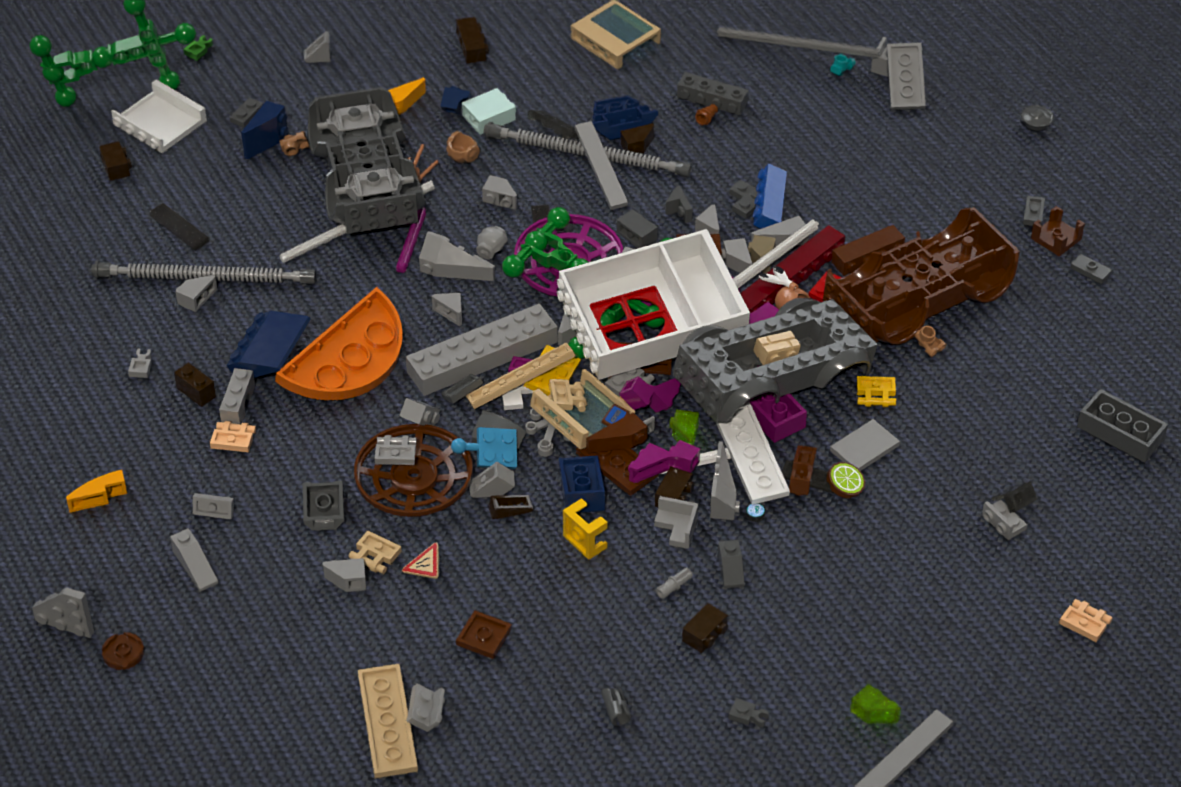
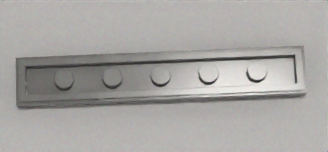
[575,121,628,210]
[854,709,953,787]

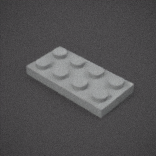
[887,43,926,110]

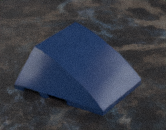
[592,95,659,140]

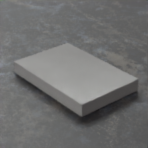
[830,419,900,471]

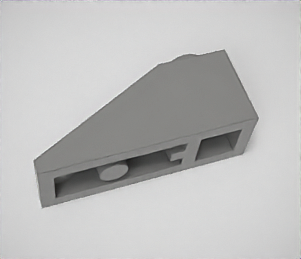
[751,216,809,247]
[170,528,218,592]

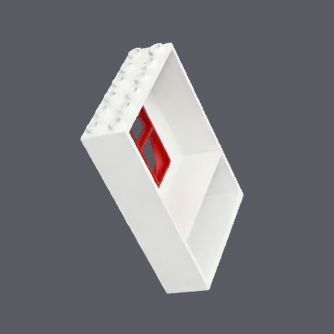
[557,229,750,380]

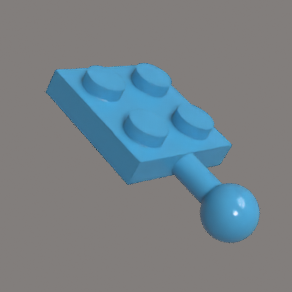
[451,427,517,469]

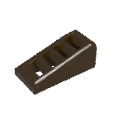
[488,495,533,519]

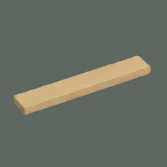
[466,343,575,409]

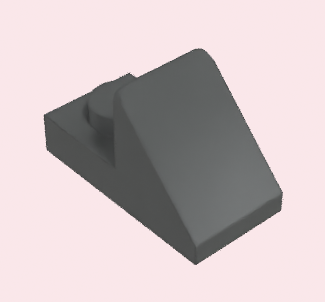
[665,186,693,223]

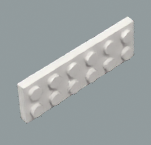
[716,402,790,505]

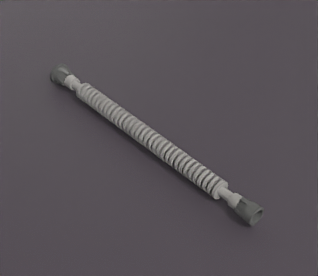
[484,121,692,177]
[91,260,316,284]

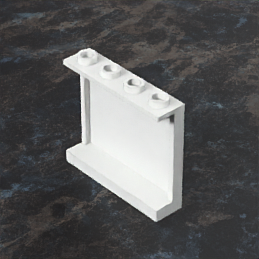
[111,80,207,153]

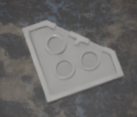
[32,587,94,638]

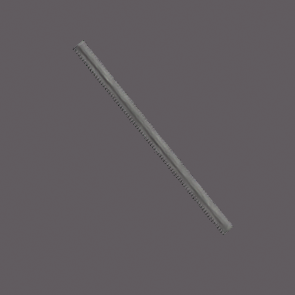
[717,26,881,58]

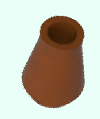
[695,104,718,125]

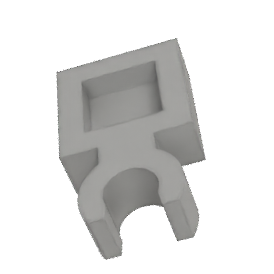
[128,349,152,378]

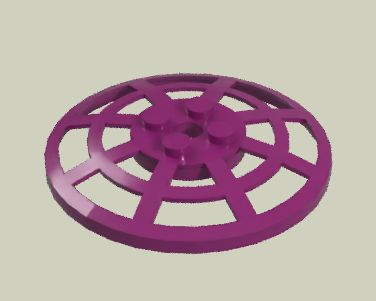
[514,214,623,296]

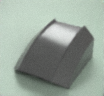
[472,410,526,449]
[302,481,344,531]

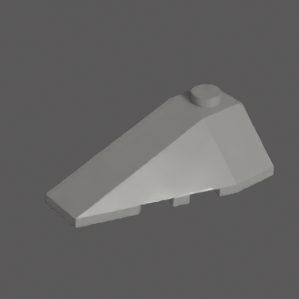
[419,231,495,281]
[710,441,740,520]

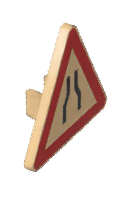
[402,542,439,579]

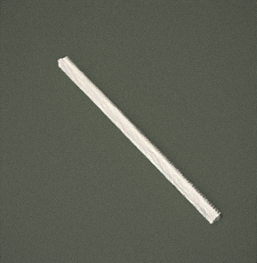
[280,180,435,263]
[733,220,819,288]

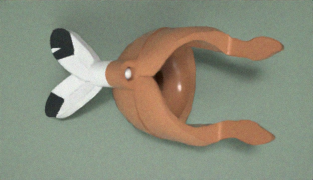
[759,266,810,310]

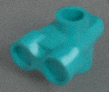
[830,54,856,76]

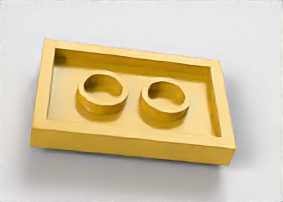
[523,345,581,396]

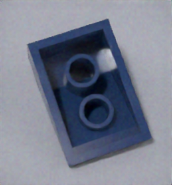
[241,101,289,160]
[559,455,605,513]

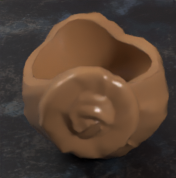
[446,131,480,163]

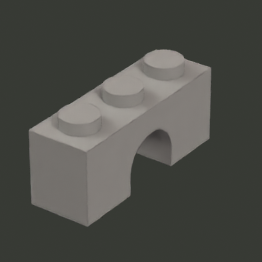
[219,368,255,424]

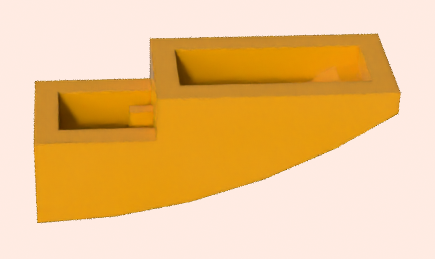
[66,469,127,513]

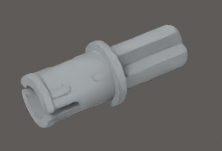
[655,568,693,599]

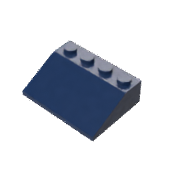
[226,311,311,378]

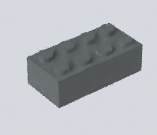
[1077,389,1168,463]

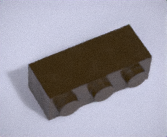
[456,17,489,64]

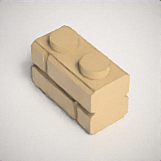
[753,331,800,365]

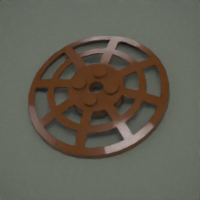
[354,424,473,517]

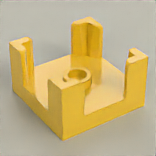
[563,498,608,560]

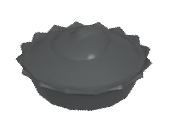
[1020,105,1055,130]

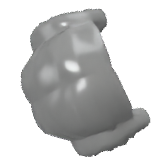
[476,226,508,260]

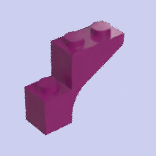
[619,376,681,413]
[628,440,700,483]

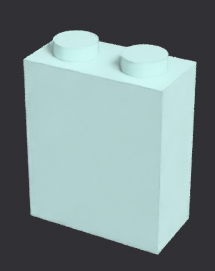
[462,88,516,135]

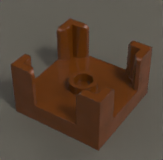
[1031,206,1085,257]

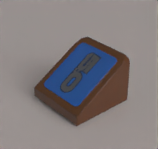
[601,404,630,426]

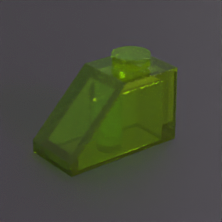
[669,409,699,446]

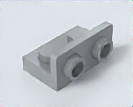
[982,500,1027,540]
[407,683,445,732]

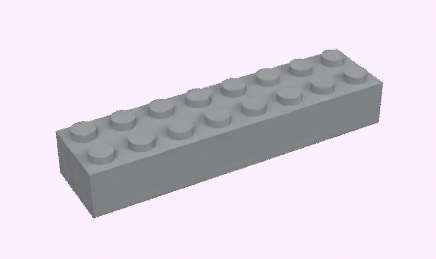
[406,303,558,396]

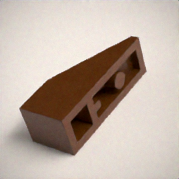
[586,412,648,453]

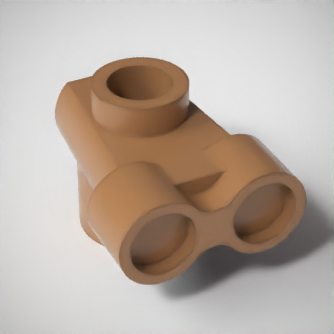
[280,131,309,156]
[914,326,947,357]

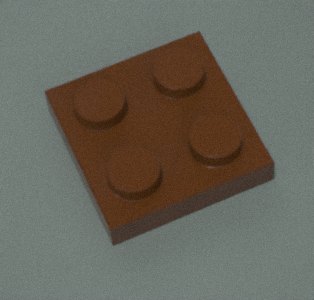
[456,610,512,659]

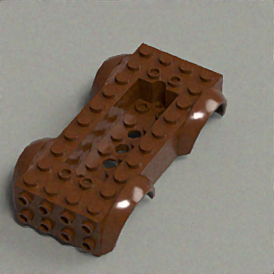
[823,207,1020,344]

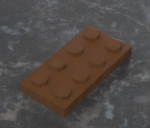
[576,447,659,496]

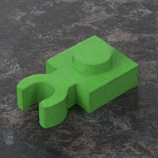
[183,35,213,60]

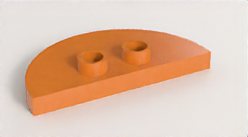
[275,287,403,400]

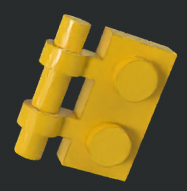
[856,376,896,408]

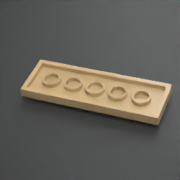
[358,664,418,778]

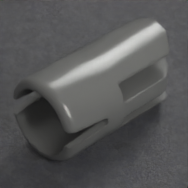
[601,688,631,726]

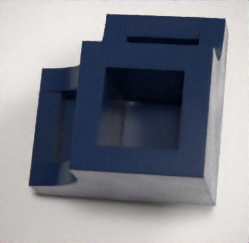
[440,86,473,115]

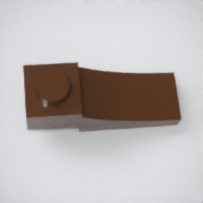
[789,445,817,496]

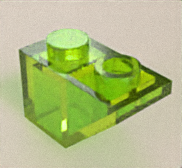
[850,684,901,723]

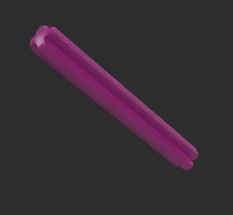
[396,207,426,273]

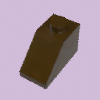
[620,123,654,154]

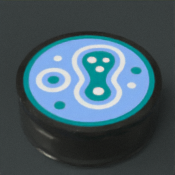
[745,503,766,522]

